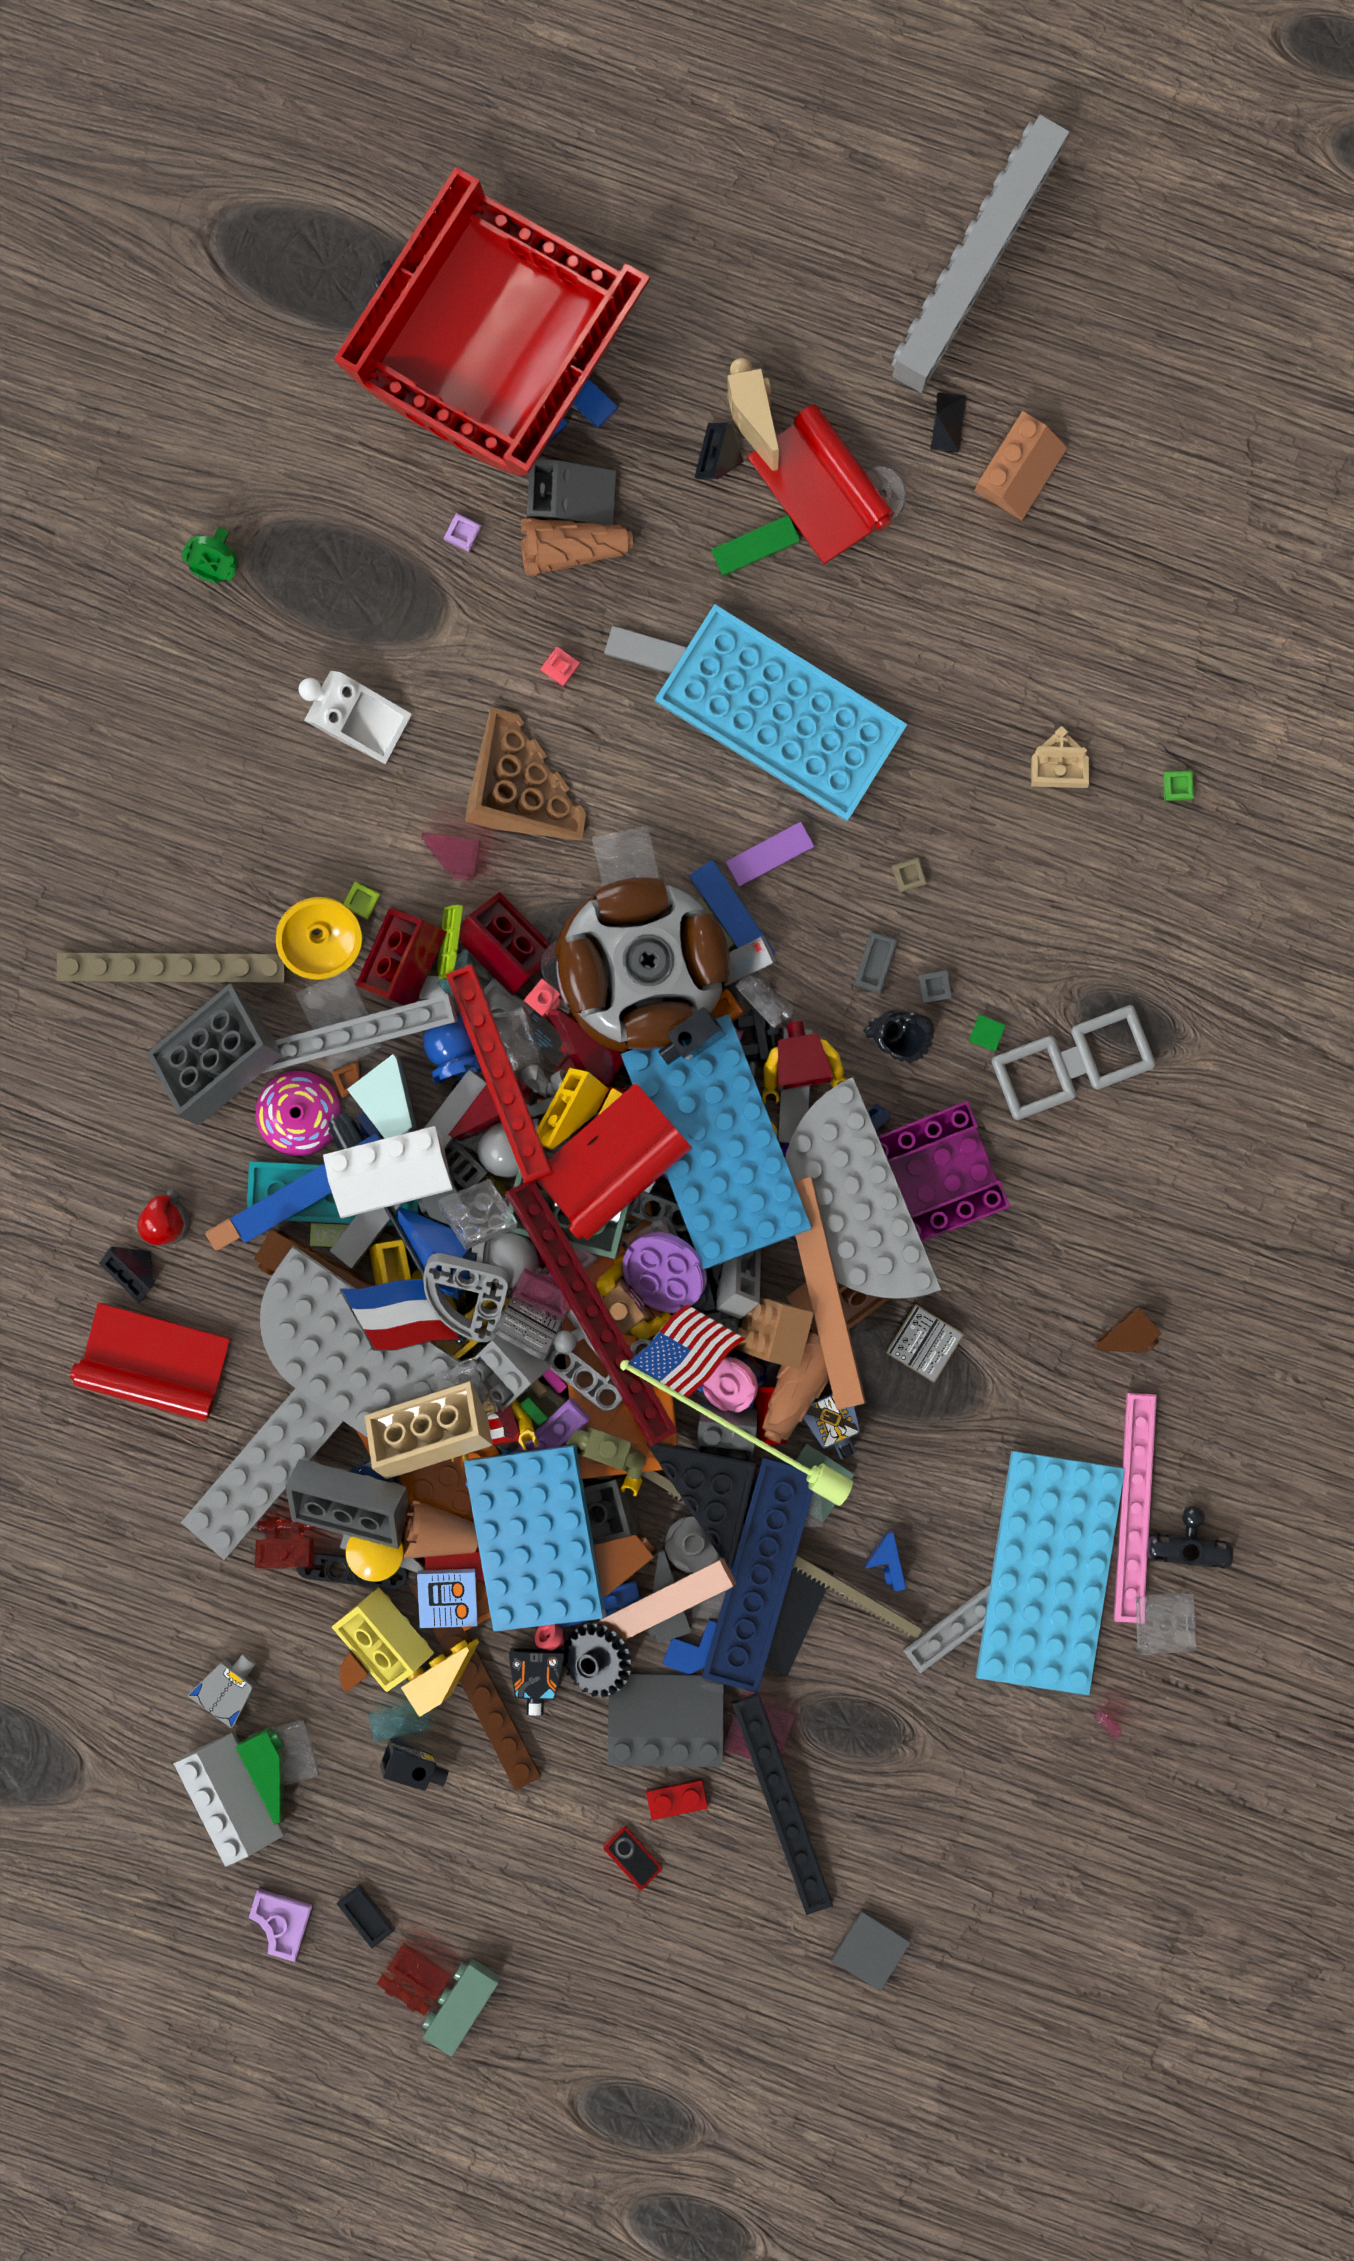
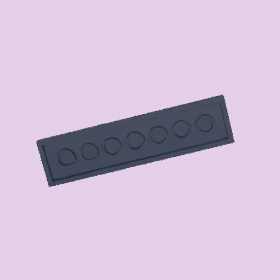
[702,1456,814,1693]

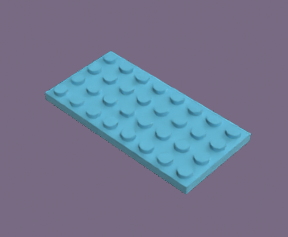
[654,604,907,822]
[975,1450,1125,1695]

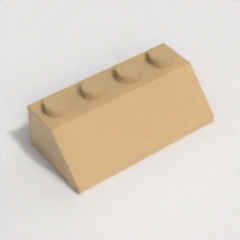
[364,1381,492,1479]

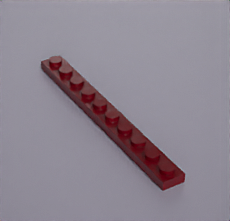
[505,1182,678,1447]

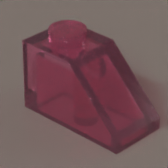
[421,833,480,881]

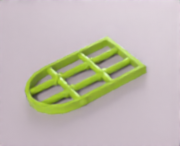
[437,905,463,980]

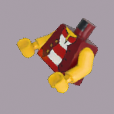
[451,1385,539,1462]

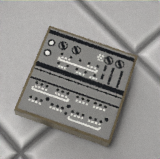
[885,1304,964,1383]

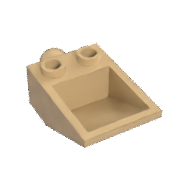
[727,358,779,471]

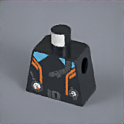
[509,1648,564,1716]

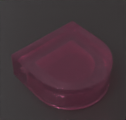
[1093,1710,1122,1739]

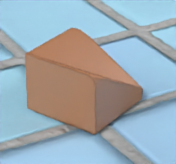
[205,1219,241,1251]

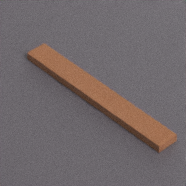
[794,1177,866,1410]

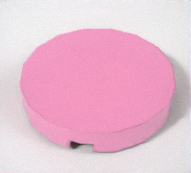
[702,1357,758,1413]

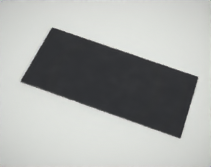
[765,1562,834,1676]

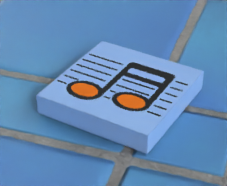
[417,1569,478,1628]

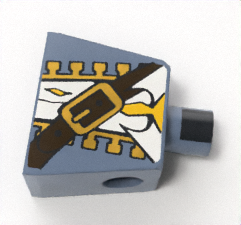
[804,1393,860,1459]

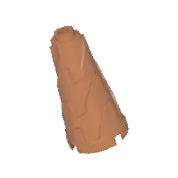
[521,518,633,576]
[762,1332,829,1443]

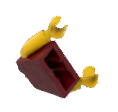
[762,1021,847,1104]

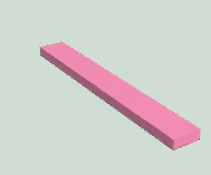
[1114,1392,1157,1623]

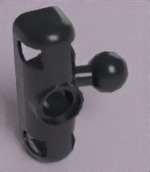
[1147,1506,1233,1569]

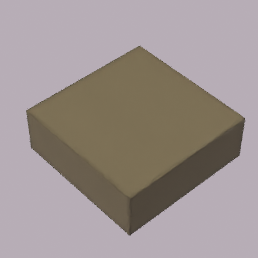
[891,857,927,893]

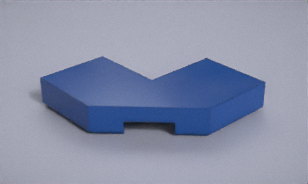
[662,1619,717,1674]

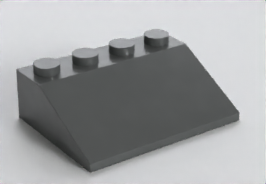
[147,983,283,1126]
[607,1673,723,1767]

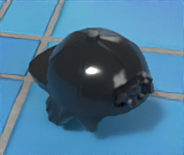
[863,1009,934,1063]

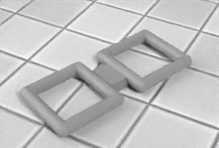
[992,1005,1156,1120]

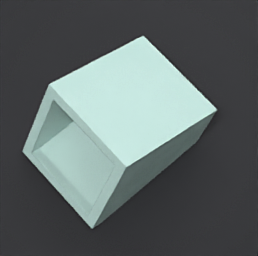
[347,1054,417,1139]

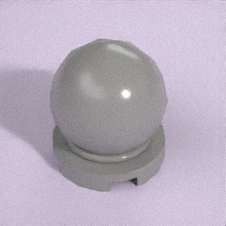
[477,1118,540,1178]
[470,1228,538,1289]

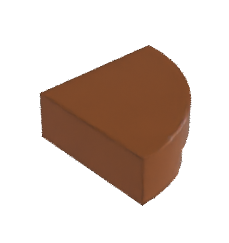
[331,1061,360,1098]
[339,1652,369,1693]

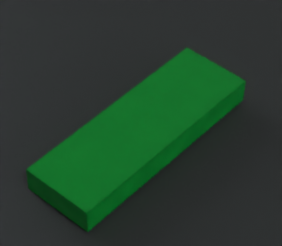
[711,515,800,577]

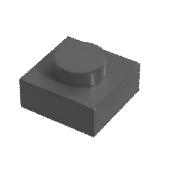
[918,970,952,1004]

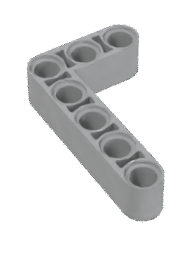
[530,1338,651,1412]

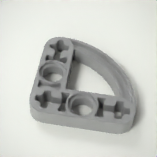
[424,1253,509,1343]

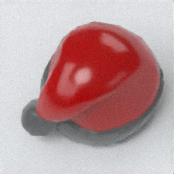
[136,1189,190,1247]

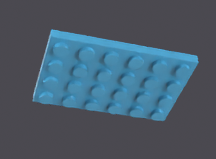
[464,1445,606,1632]

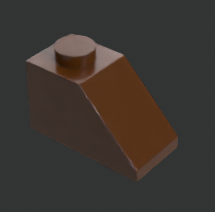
[1092,1307,1162,1353]

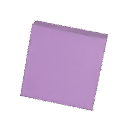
[444,513,482,553]

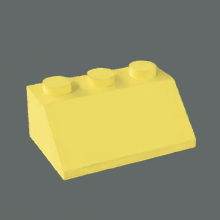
[332,1587,434,1692]

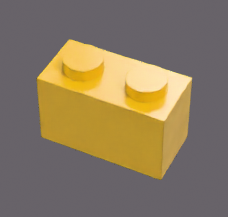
[369,1240,411,1285]

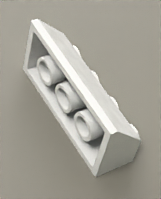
[323,1126,453,1218]

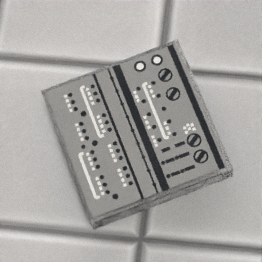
[492,1288,565,1361]

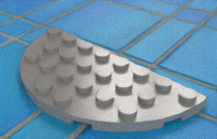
[785,1077,942,1299]

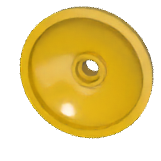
[275,897,362,980]

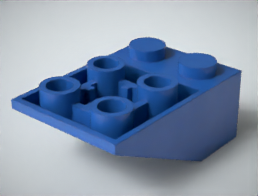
[398,1207,475,1299]

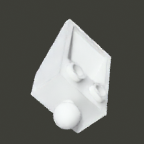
[299,671,412,764]

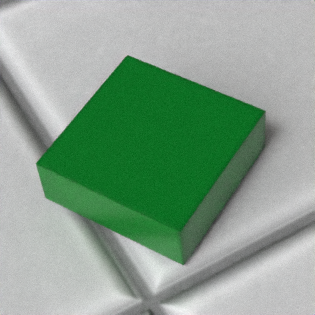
[968,1015,1005,1052]
[521,1397,549,1425]

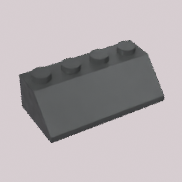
[286,1459,409,1549]

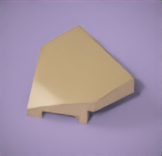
[1031,726,1089,788]

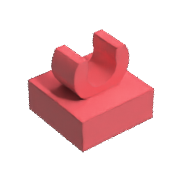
[540,647,580,687]

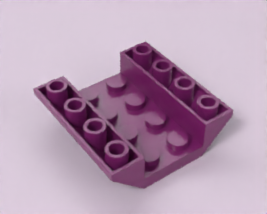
[878,1101,1010,1242]

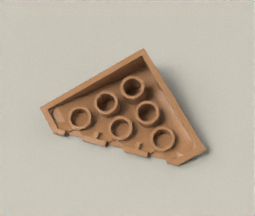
[465,707,586,841]

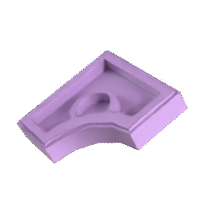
[249,1888,313,1962]

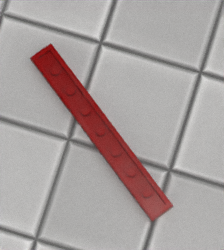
[446,964,553,1185]

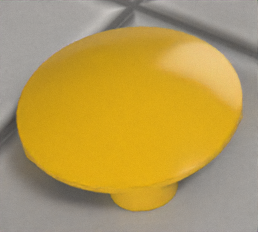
[346,1537,403,1582]

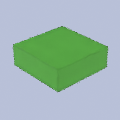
[1163,771,1194,801]

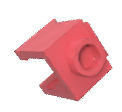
[524,979,564,1020]

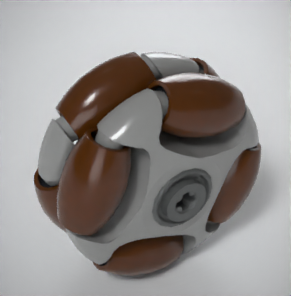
[554,877,730,1053]

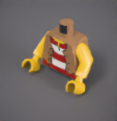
[597,1252,672,1339]

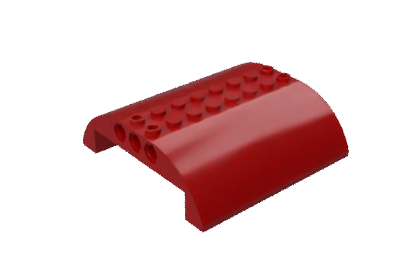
[334,167,650,475]

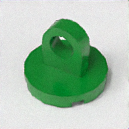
[182,526,239,583]

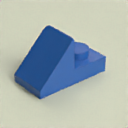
[864,1530,906,1591]

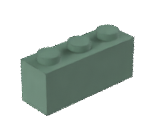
[422,1958,500,2057]

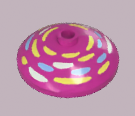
[256,1071,341,1156]

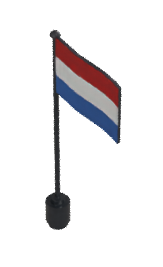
[327,1113,466,1351]

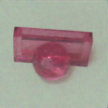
[511,1268,570,1319]

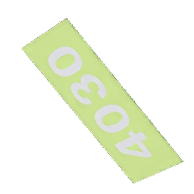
[310,1223,349,1247]

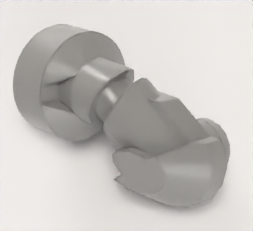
[521,1065,567,1099]

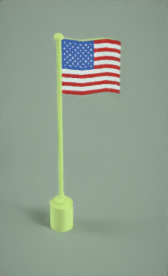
[620,1305,853,1506]

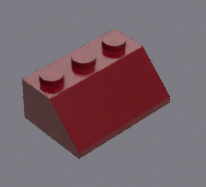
[458,892,555,996]
[355,908,447,1006]

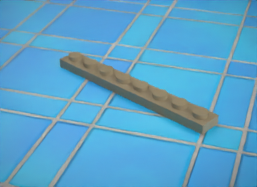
[57,953,286,983]

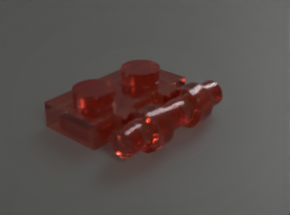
[255,1517,315,1570]
[376,1942,451,2016]

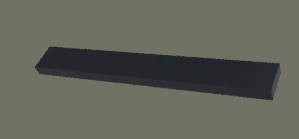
[732,1692,833,1915]

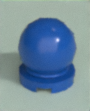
[423,1014,482,1084]

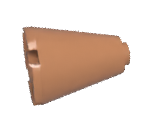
[402,1500,479,1558]

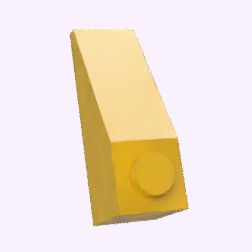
[537,1068,609,1150]

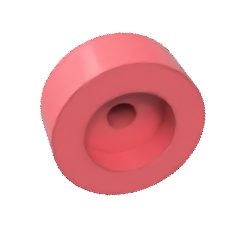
[535,1624,565,1652]

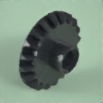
[562,1623,631,1698]

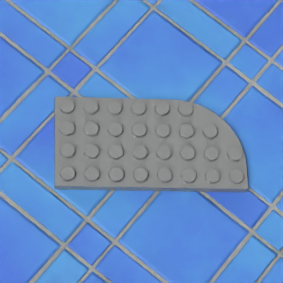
[260,1245,479,1438]

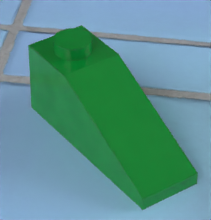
[235,1726,284,1825]

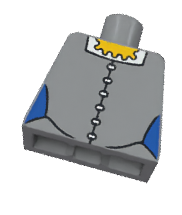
[188,1654,256,1728]

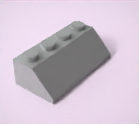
[174,1732,286,1867]

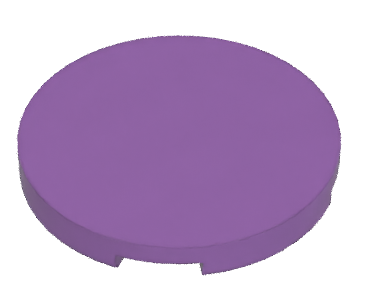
[622,1232,707,1313]

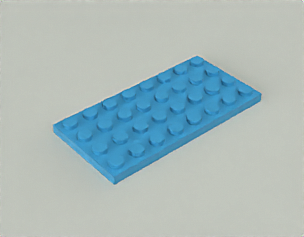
[621,1014,812,1269]

